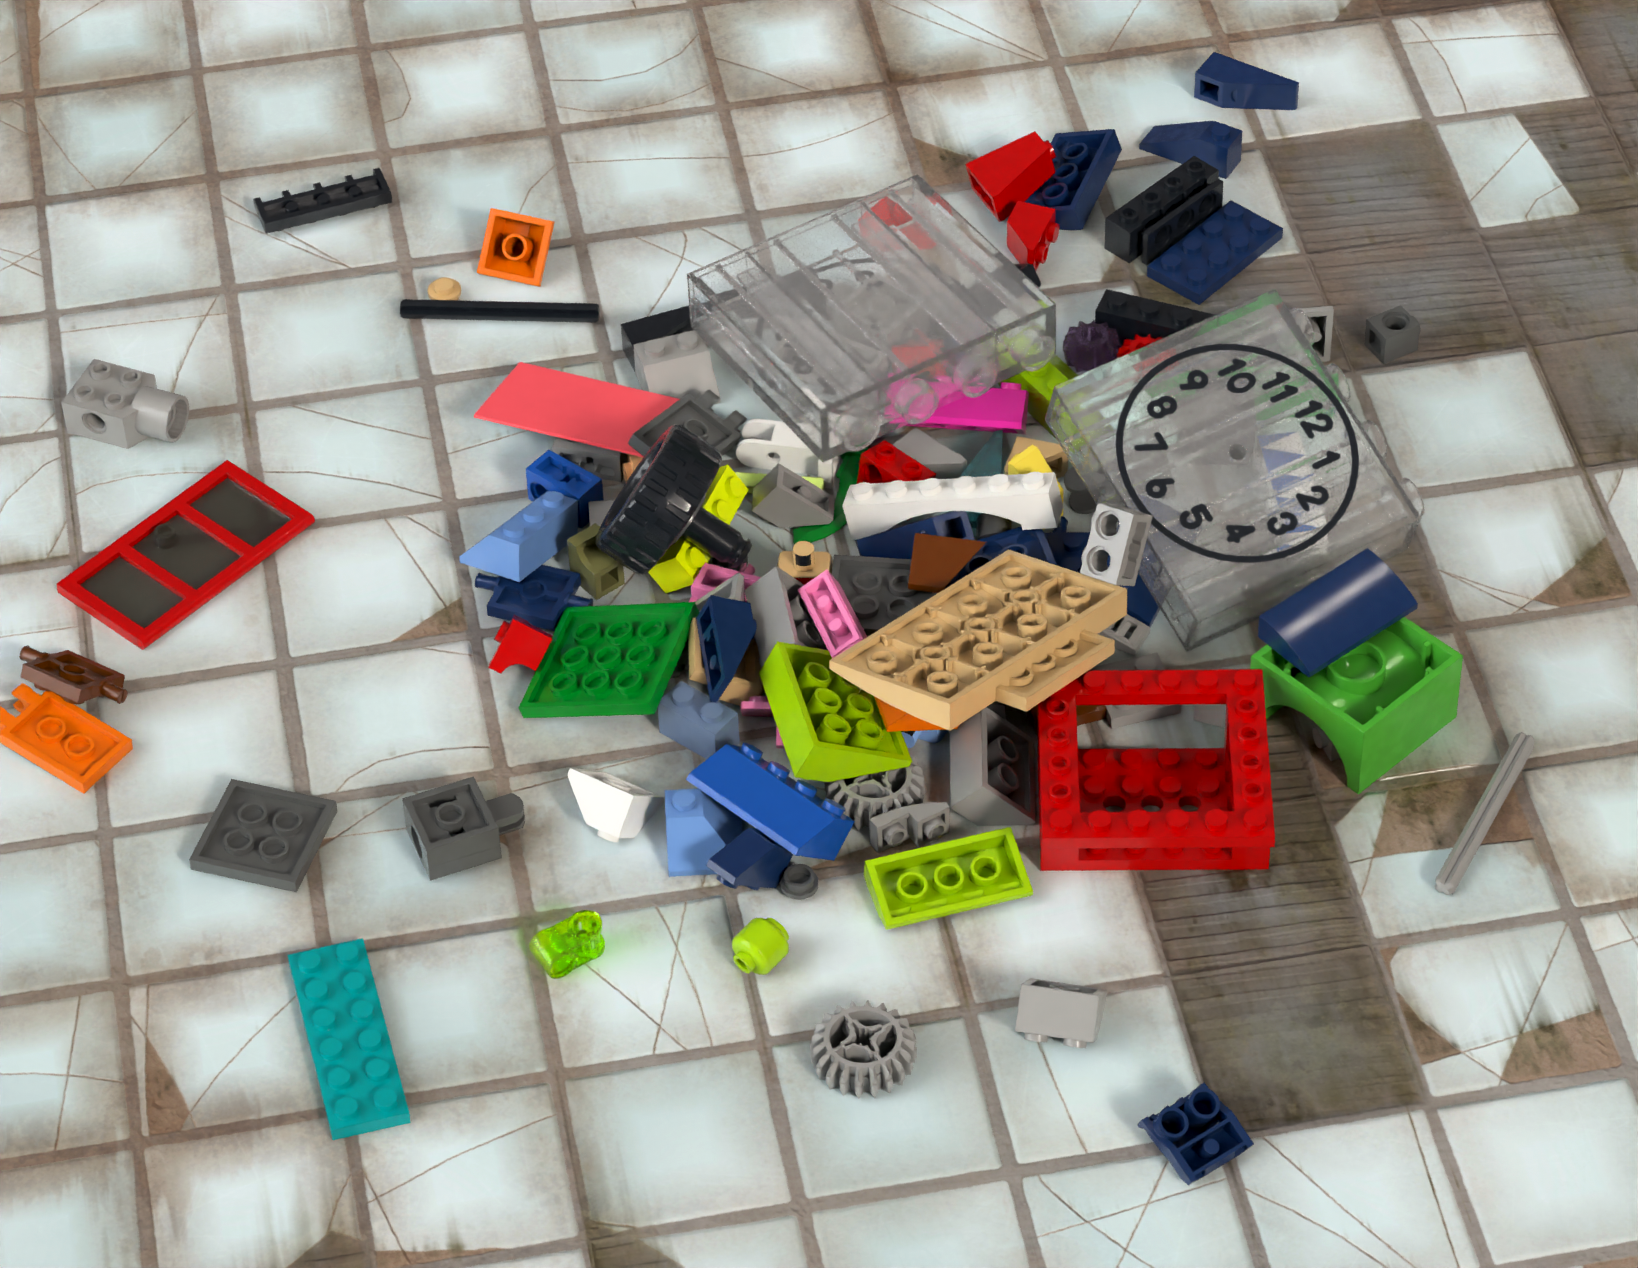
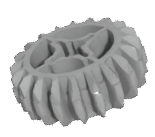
[824,757,926,831]
[810,1000,917,1099]

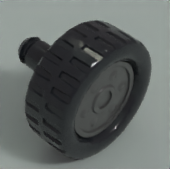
[595,424,752,574]

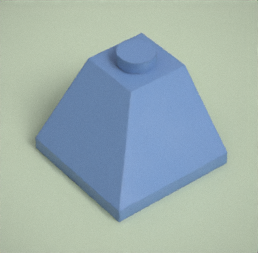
[664,788,742,877]

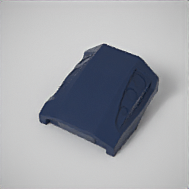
[1137,1082,1254,1186]

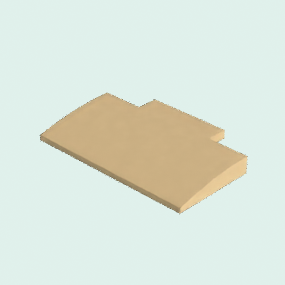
[829,549,1127,731]

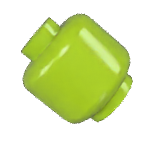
[732,918,789,975]

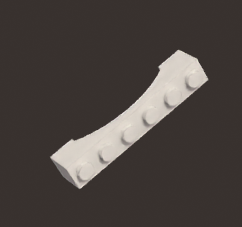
[842,472,1063,540]

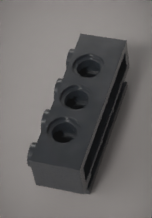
[1104,156,1224,265]

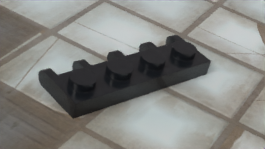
[253,168,392,234]

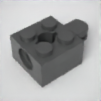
[402,776,525,881]

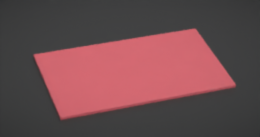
[474,362,680,457]

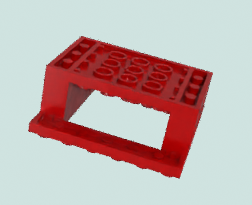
[1037,669,1275,871]

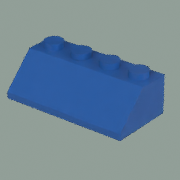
[686,743,855,861]

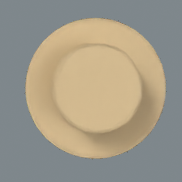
[428,277,461,301]

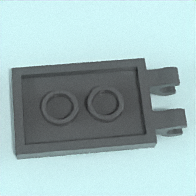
[628,389,747,456]

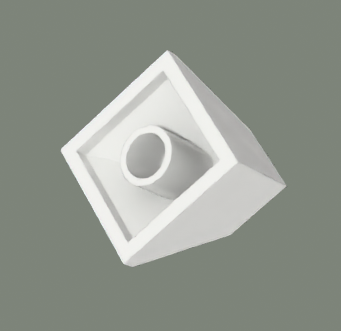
[567,768,664,842]

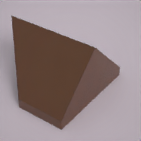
[908,533,986,593]

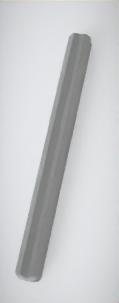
[1435,732,1535,895]

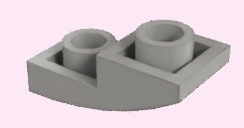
[869,802,950,853]

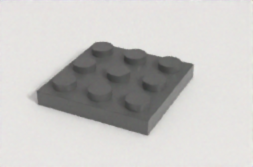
[832,555,937,637]
[189,779,337,893]

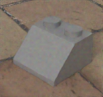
[633,329,721,404]
[1015,978,1107,1048]

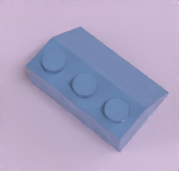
[459,491,578,582]

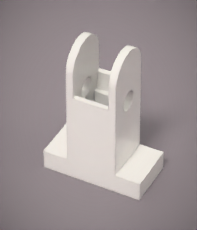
[736,415,845,489]

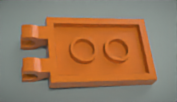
[0,683,133,794]

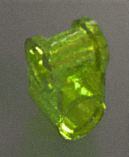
[529,910,605,979]

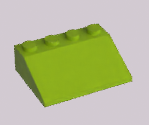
[759,641,912,782]

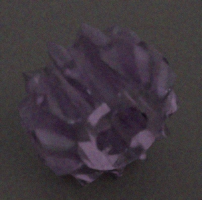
[1063,319,1121,375]

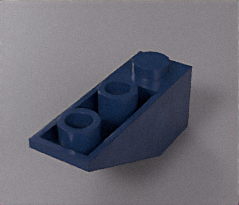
[1194,52,1299,110]
[855,511,975,559]

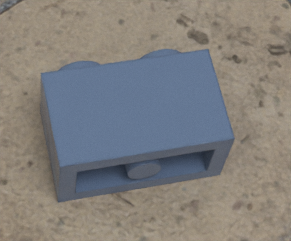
[658,681,740,759]

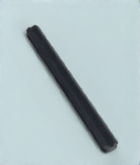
[400,299,600,323]

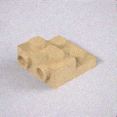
[688,617,764,706]

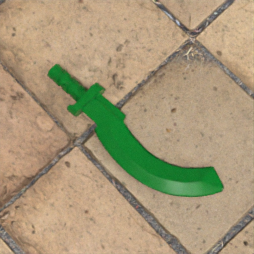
[793,423,877,544]

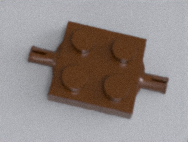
[19,646,128,704]

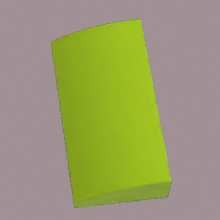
[863,827,1033,930]

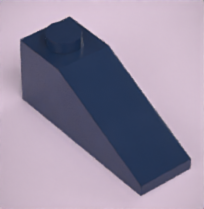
[1139,121,1242,179]
[696,595,757,703]

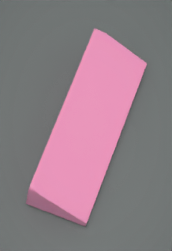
[798,570,867,659]

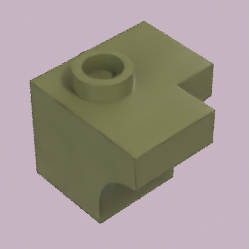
[567,523,625,600]

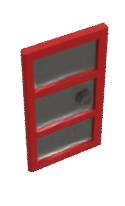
[56,460,315,650]

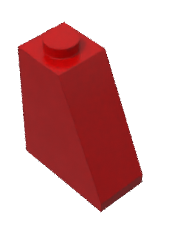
[965,131,1056,222]

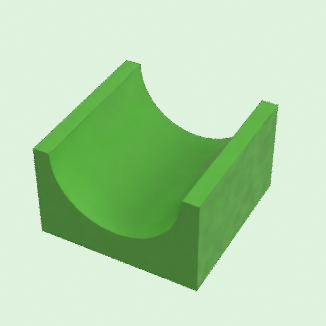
[1250,617,1463,794]

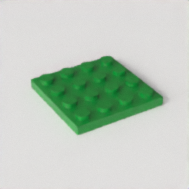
[519,602,700,718]

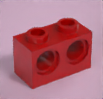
[857,440,936,521]

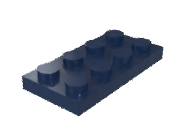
[1147,200,1283,305]

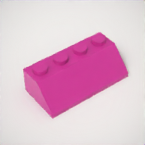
[882,375,1029,434]

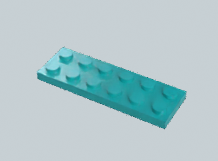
[287,938,411,1140]

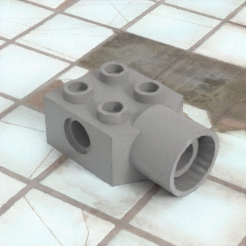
[61,359,189,449]

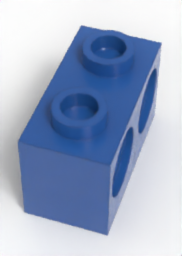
[526,450,604,529]

